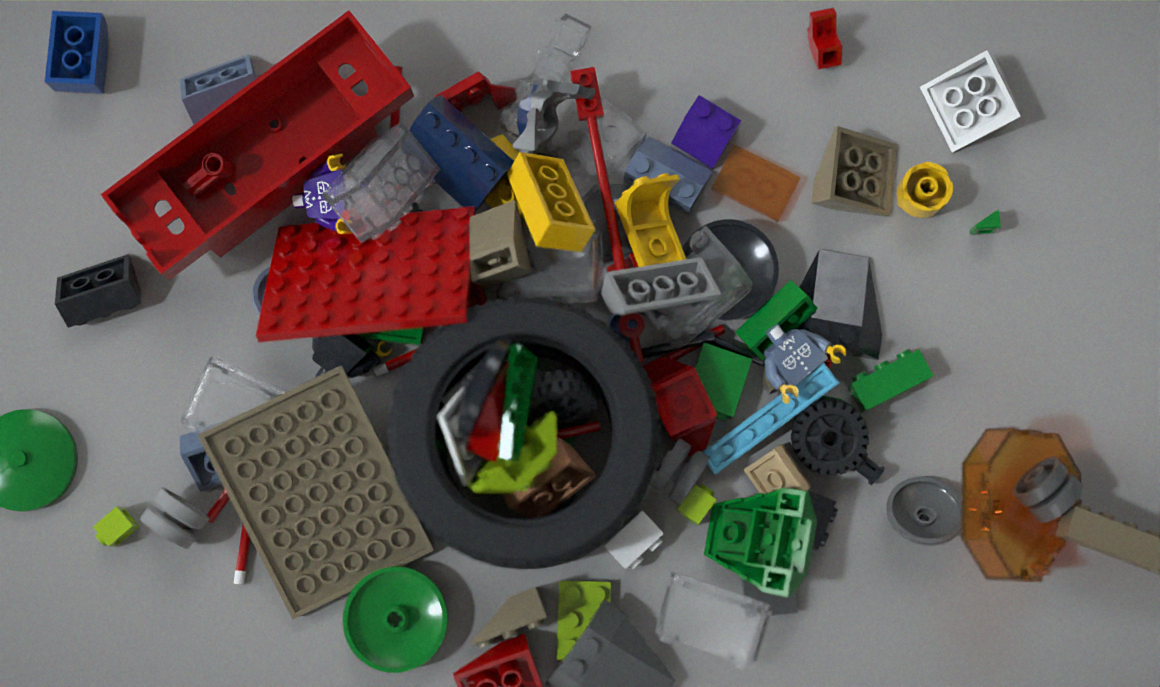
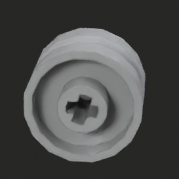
[140,487,210,549]

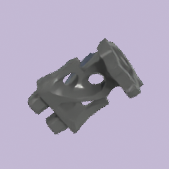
[513,79,595,157]

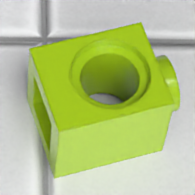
[676,484,717,526]
[93,506,140,547]

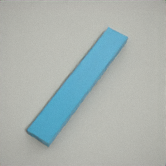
[702,362,839,475]

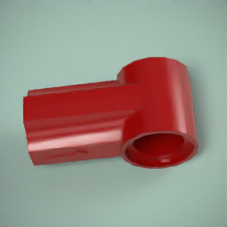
[182,153,233,197]

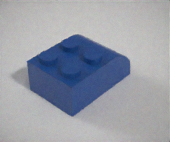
[44,11,109,94]

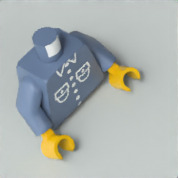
[764,324,846,404]

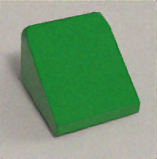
[969,209,1001,235]

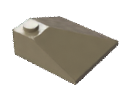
[812,126,897,217]

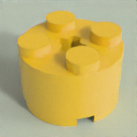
[897,162,953,218]

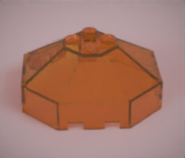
[962,427,1082,582]

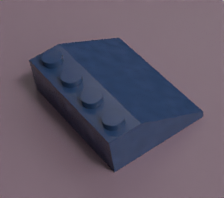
[399,95,514,212]

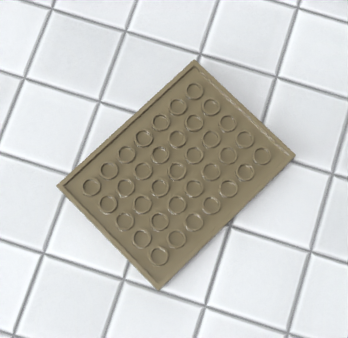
[197,365,434,619]

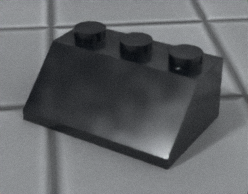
[55,254,141,328]

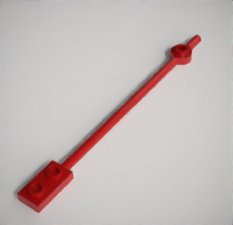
[570,67,645,363]

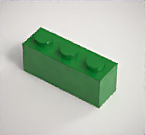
[735,280,818,361]
[847,348,934,413]

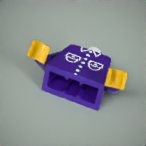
[293,154,355,234]

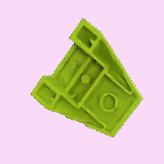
[467,412,557,493]

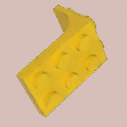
[615,173,686,267]

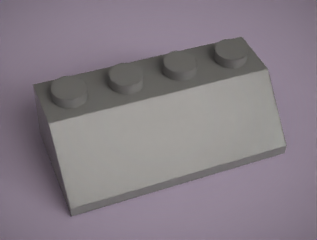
[601,257,721,314]

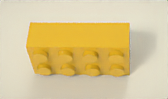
[507,152,595,252]

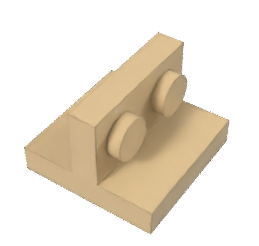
[744,444,812,494]

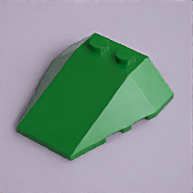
[703,488,817,597]

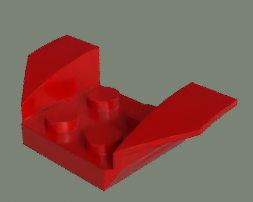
[435,71,518,112]
[642,356,718,458]

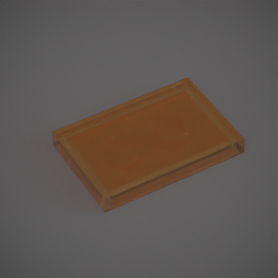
[711,144,801,222]

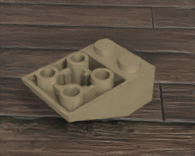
[469,200,532,289]
[470,587,548,649]

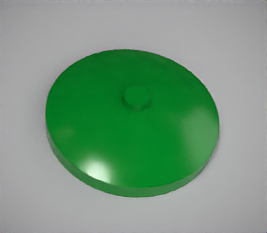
[0,409,78,512]
[342,567,448,673]

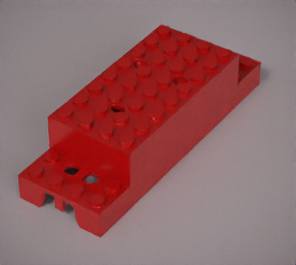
[100,10,414,280]

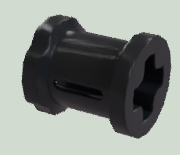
[852,453,885,486]

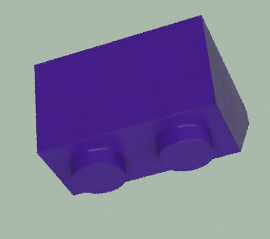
[671,95,741,170]

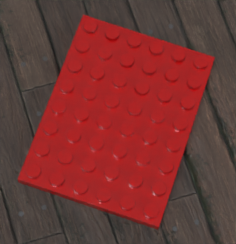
[255,206,476,343]

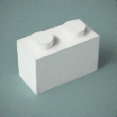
[604,511,664,569]

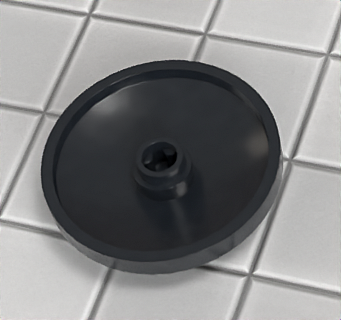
[682,219,779,321]
[458,336,513,440]

